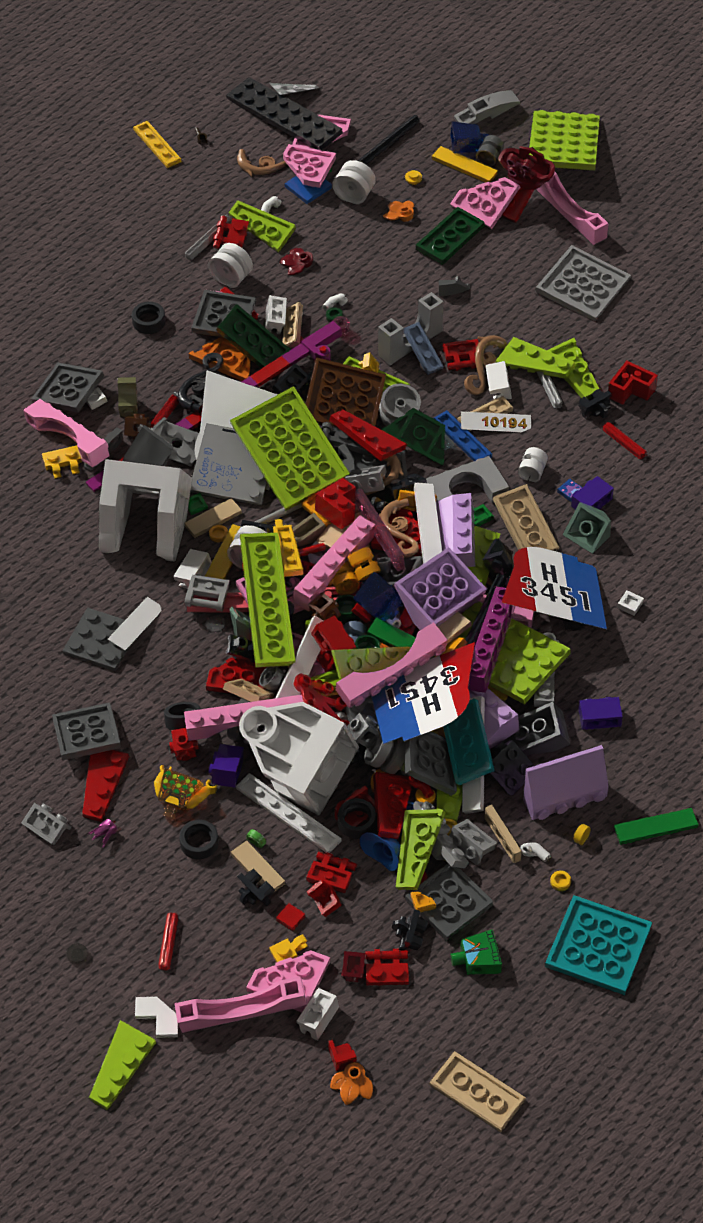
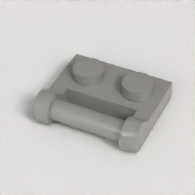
[184,575,230,612]

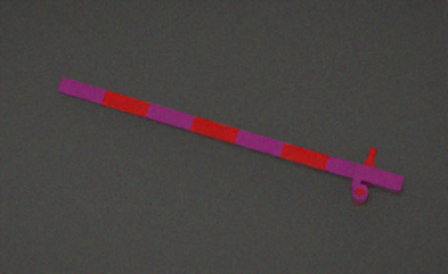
[85,321,342,492]

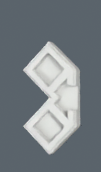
[135,997,178,1038]

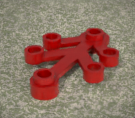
[294,673,350,726]

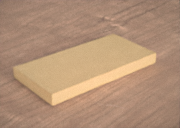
[493,484,559,551]
[429,1051,526,1132]

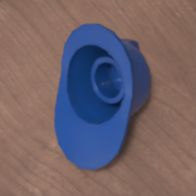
[360,832,401,871]

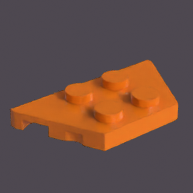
[189,337,251,381]

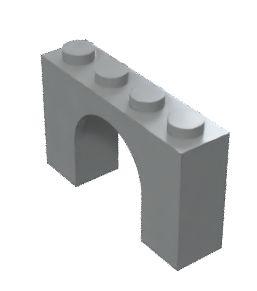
[378,292,443,365]
[426,456,509,503]

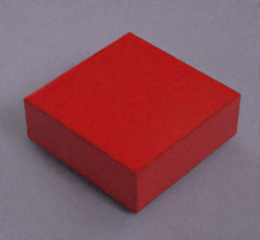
[276,903,305,931]

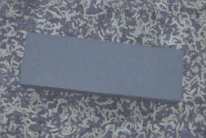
[404,322,444,375]

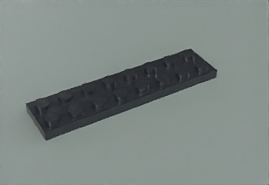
[226,77,343,150]

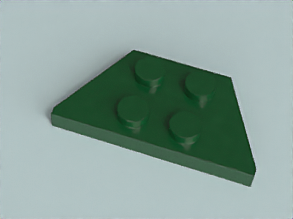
[382,408,445,466]

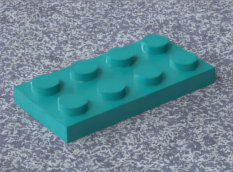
[443,698,494,785]

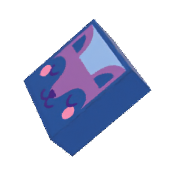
[557,479,583,502]

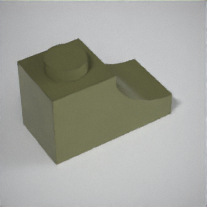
[118,377,138,417]

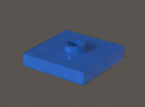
[284,176,332,204]

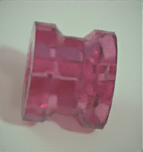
[333,316,350,337]

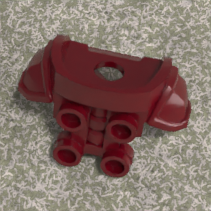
[498,146,555,190]

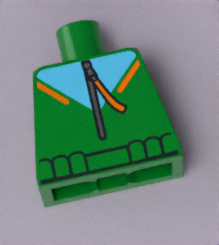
[450,929,502,975]

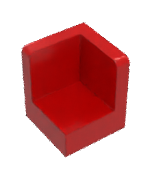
[328,1040,357,1071]

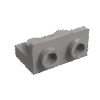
[345,465,387,494]
[21,803,72,845]
[449,819,497,865]

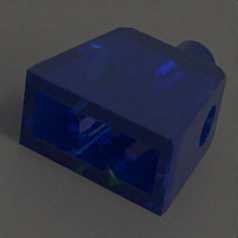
[450,121,489,153]

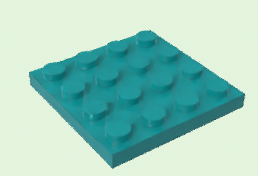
[545,895,652,995]

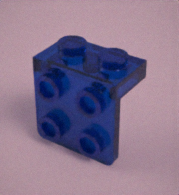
[354,572,404,621]

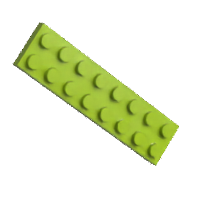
[240,533,296,667]

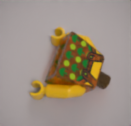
[154,765,218,820]

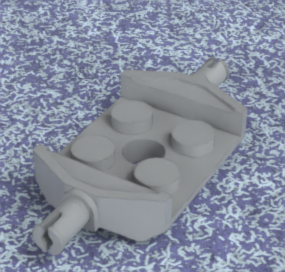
[137,417,199,466]

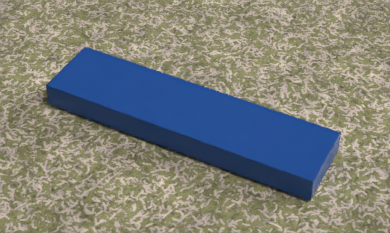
[433,410,492,461]

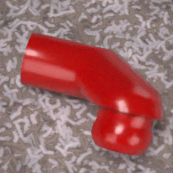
[408,776,434,798]

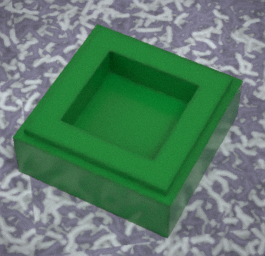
[188,493,208,515]

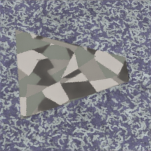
[269,83,319,95]

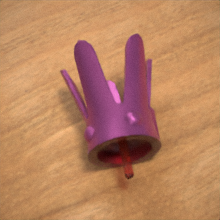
[88,819,117,848]

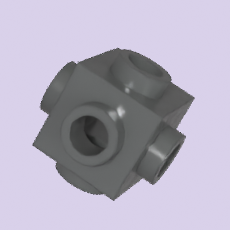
[347,712,381,749]

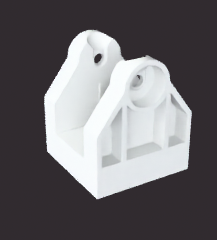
[99,459,192,562]
[239,702,359,815]

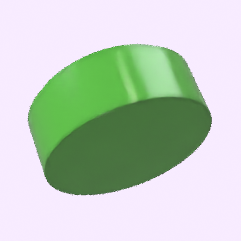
[246,829,267,848]

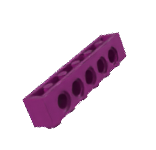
[468,586,516,693]

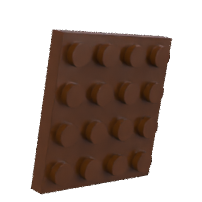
[305,357,386,427]

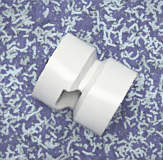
[518,447,548,482]

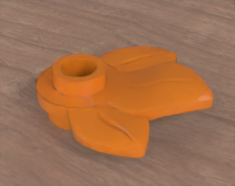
[383,201,414,222]
[330,1062,373,1105]

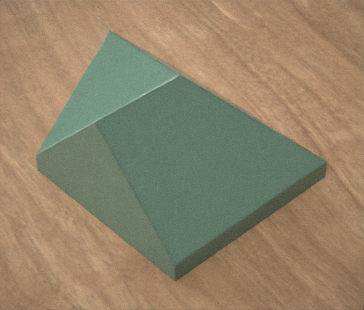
[563,502,611,554]
[229,606,252,641]

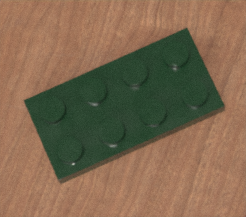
[415,207,485,265]
[216,304,291,369]

